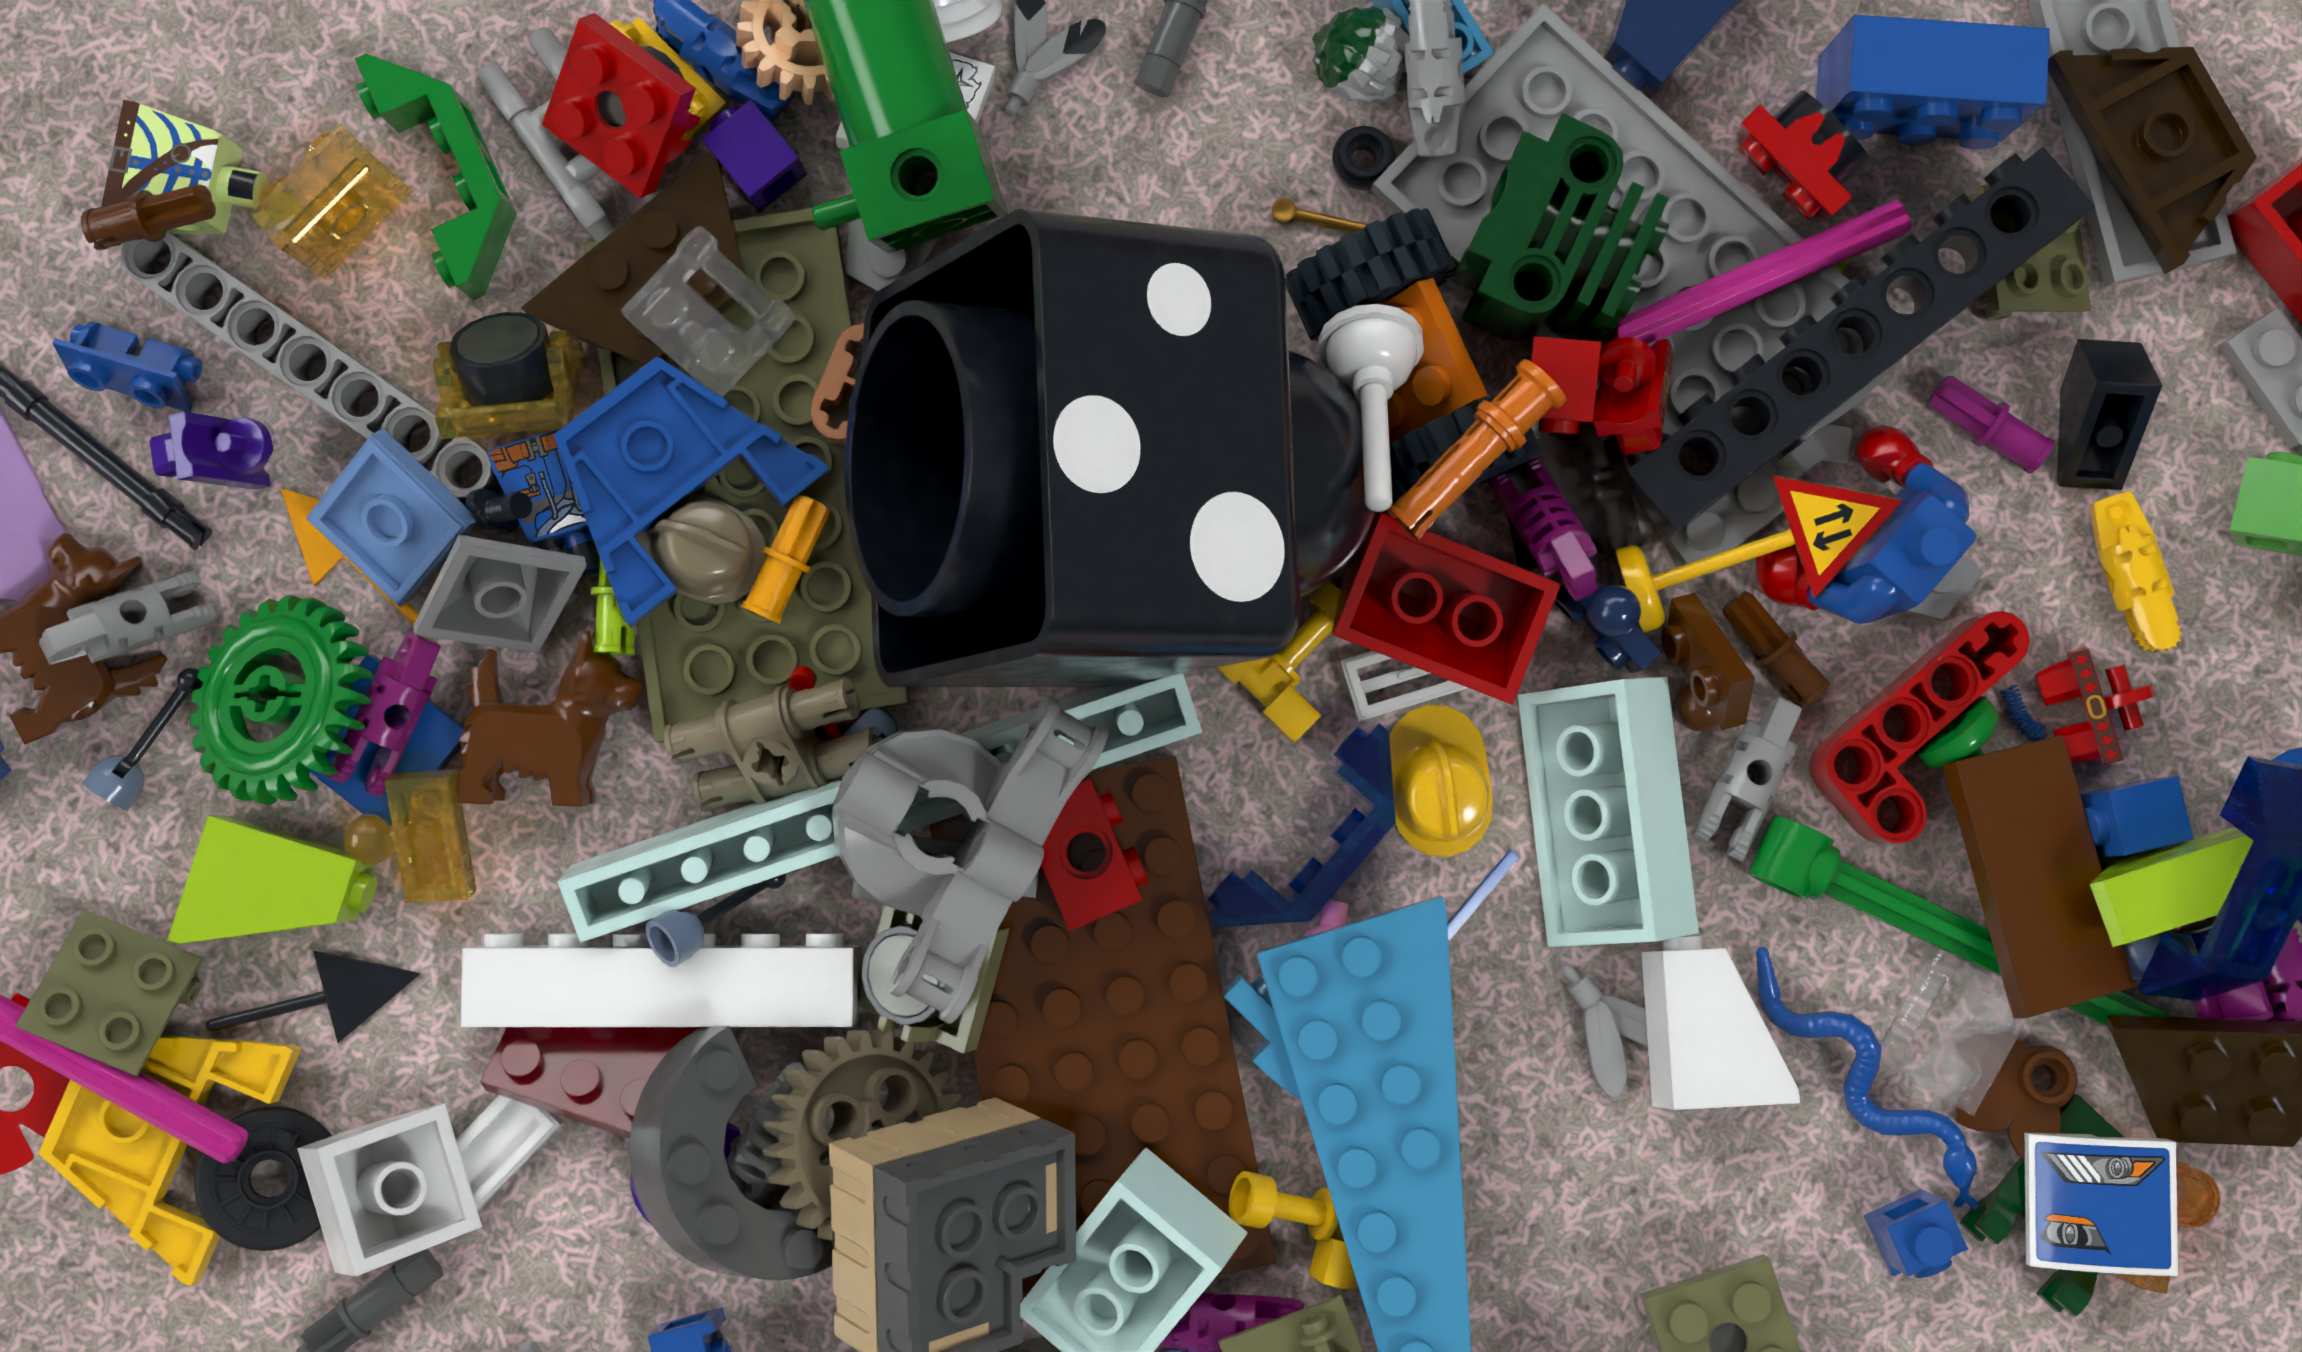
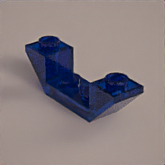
[1207,723,1396,927]
[2137,756,2302,1001]

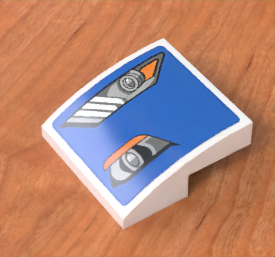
[2024,1133,2178,1276]

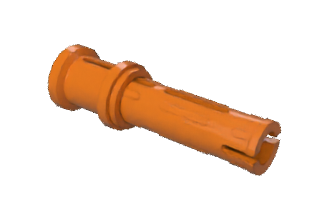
[1387,359,1567,540]

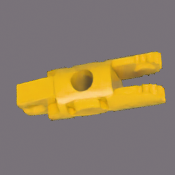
[2089,491,2182,652]

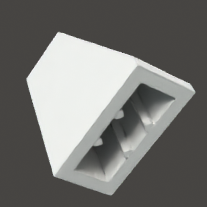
[1641,936,1800,1110]

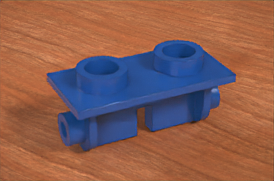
[52,321,202,412]

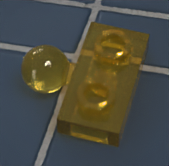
[343,770,477,903]

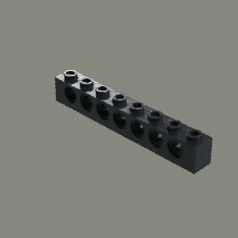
[1620,147,2095,539]

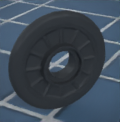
[194,1106,332,1251]

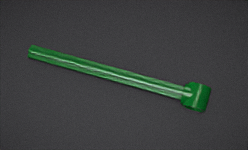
[1747,815,2176,1027]

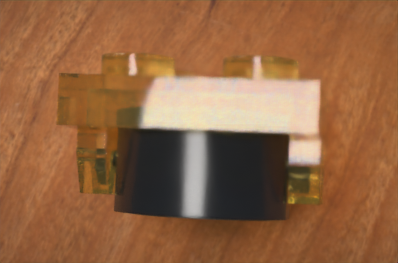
[433,312,584,439]

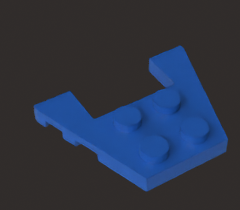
[553,356,829,628]

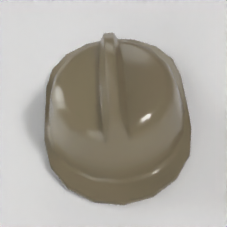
[636,492,767,605]

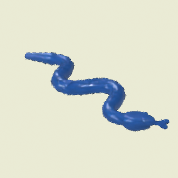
[1756,947,1979,1209]

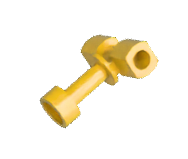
[1215,582,1341,744]
[1229,1171,1357,1290]

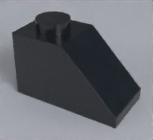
[2057,339,2163,490]

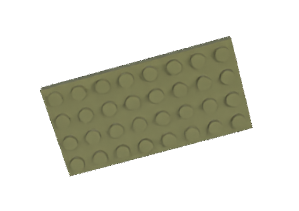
[582,208,910,743]

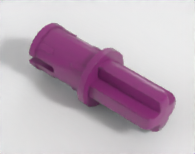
[1928,376,2055,474]

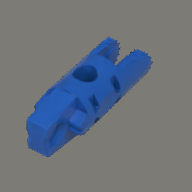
[653,0,796,120]

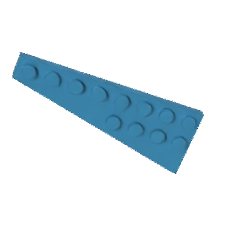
[1256,895,1471,1352]

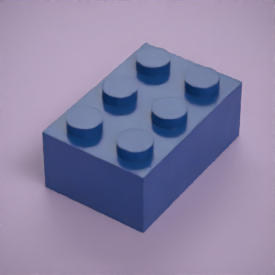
[1816,14,2050,149]

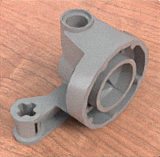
[832,695,1109,1024]

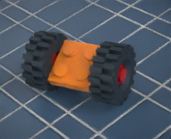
[1285,208,1542,518]

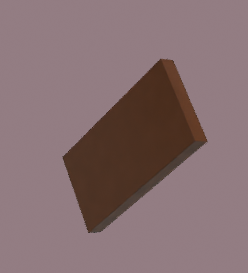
[1943,735,2135,1019]

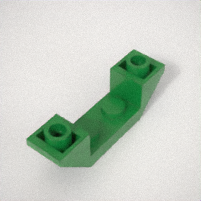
[355,54,517,300]

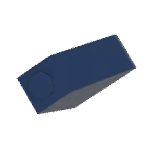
[1604,0,1741,100]

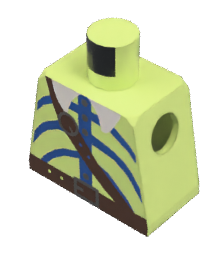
[101,100,268,234]

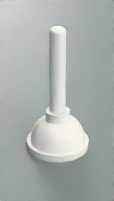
[1318,304,1424,512]

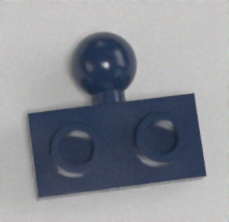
[1548,573,1662,674]

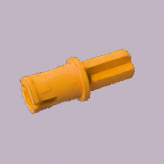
[741,495,829,624]

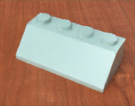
[1518,677,1699,947]

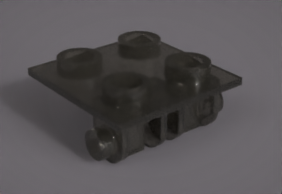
[1504,423,1643,570]

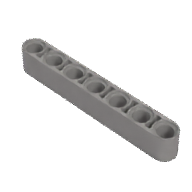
[121,232,503,502]

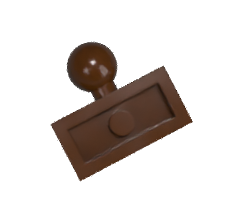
[1661,593,1755,731]

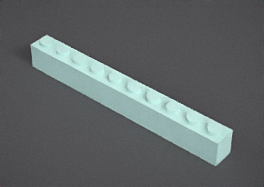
[557,673,1202,943]

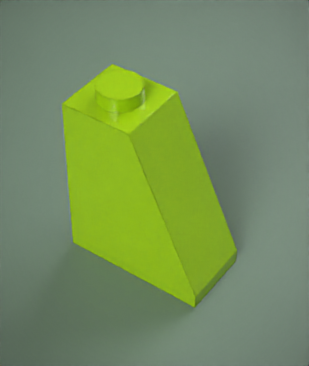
[167,815,378,944]
[2090,817,2302,947]

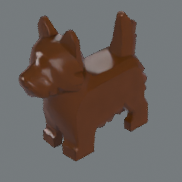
[0,533,168,745]
[457,631,643,807]

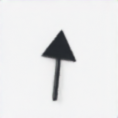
[206,951,421,1043]

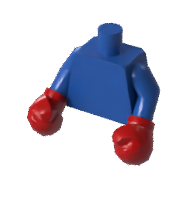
[1756,425,1977,624]

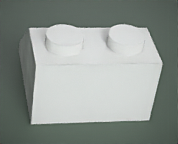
[297,1103,482,1277]

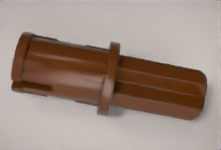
[81,184,216,251]
[1722,591,1830,708]

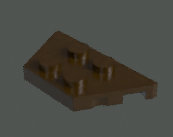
[2048,47,2257,274]
[521,151,751,367]
[2106,1015,2302,1147]

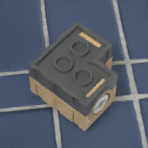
[829,1097,1076,1352]

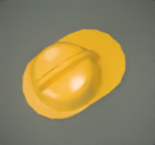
[1385,705,1493,857]

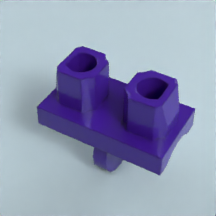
[150,411,273,490]

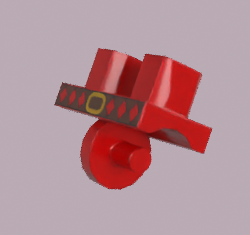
[1593,337,1674,454]
[2035,647,2156,765]

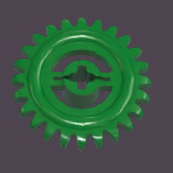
[190,595,373,805]

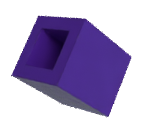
[701,100,807,213]

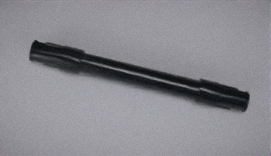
[0,362,212,550]

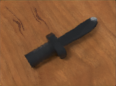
[465,488,532,535]

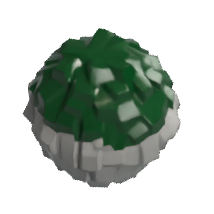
[1312,6,1410,104]

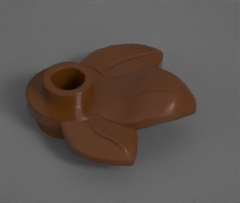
[1954,1031,2077,1158]

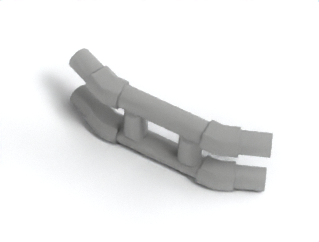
[479,27,665,241]

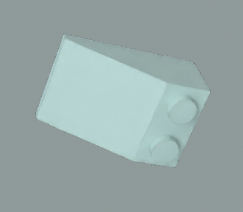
[1020,1148,1248,1352]

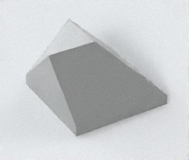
[413,535,587,653]

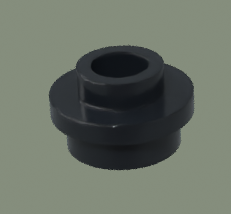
[1332,126,1395,190]

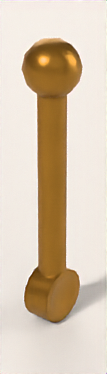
[1271,198,1367,233]

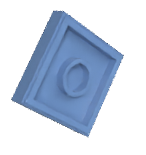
[306,428,477,607]

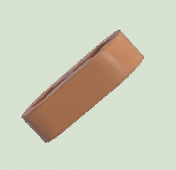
[810,323,864,445]

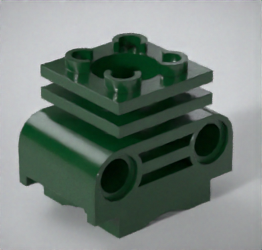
[1451,113,1669,341]

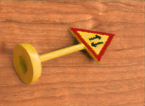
[1615,475,1903,634]

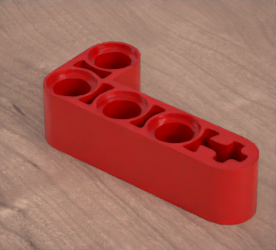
[1809,611,2030,844]

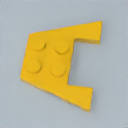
[38,1035,302,1287]

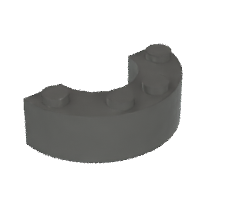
[630,1026,834,1280]

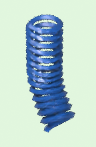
[2000,685,2047,741]

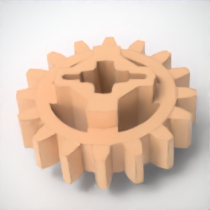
[736,0,835,105]

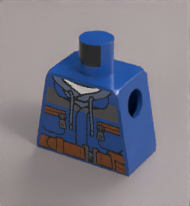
[485,426,600,576]

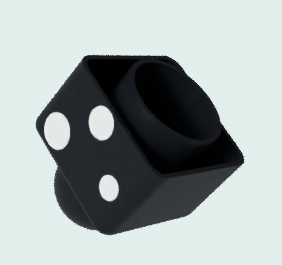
[845,209,1376,687]

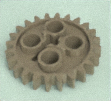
[763,1030,961,1242]

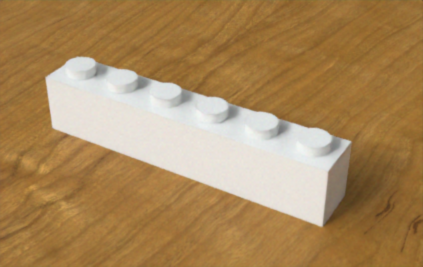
[461,933,861,1027]

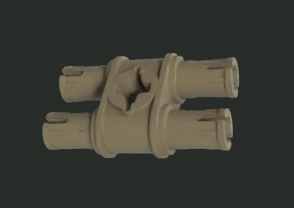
[663,677,882,812]

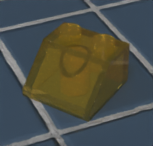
[251,123,414,280]

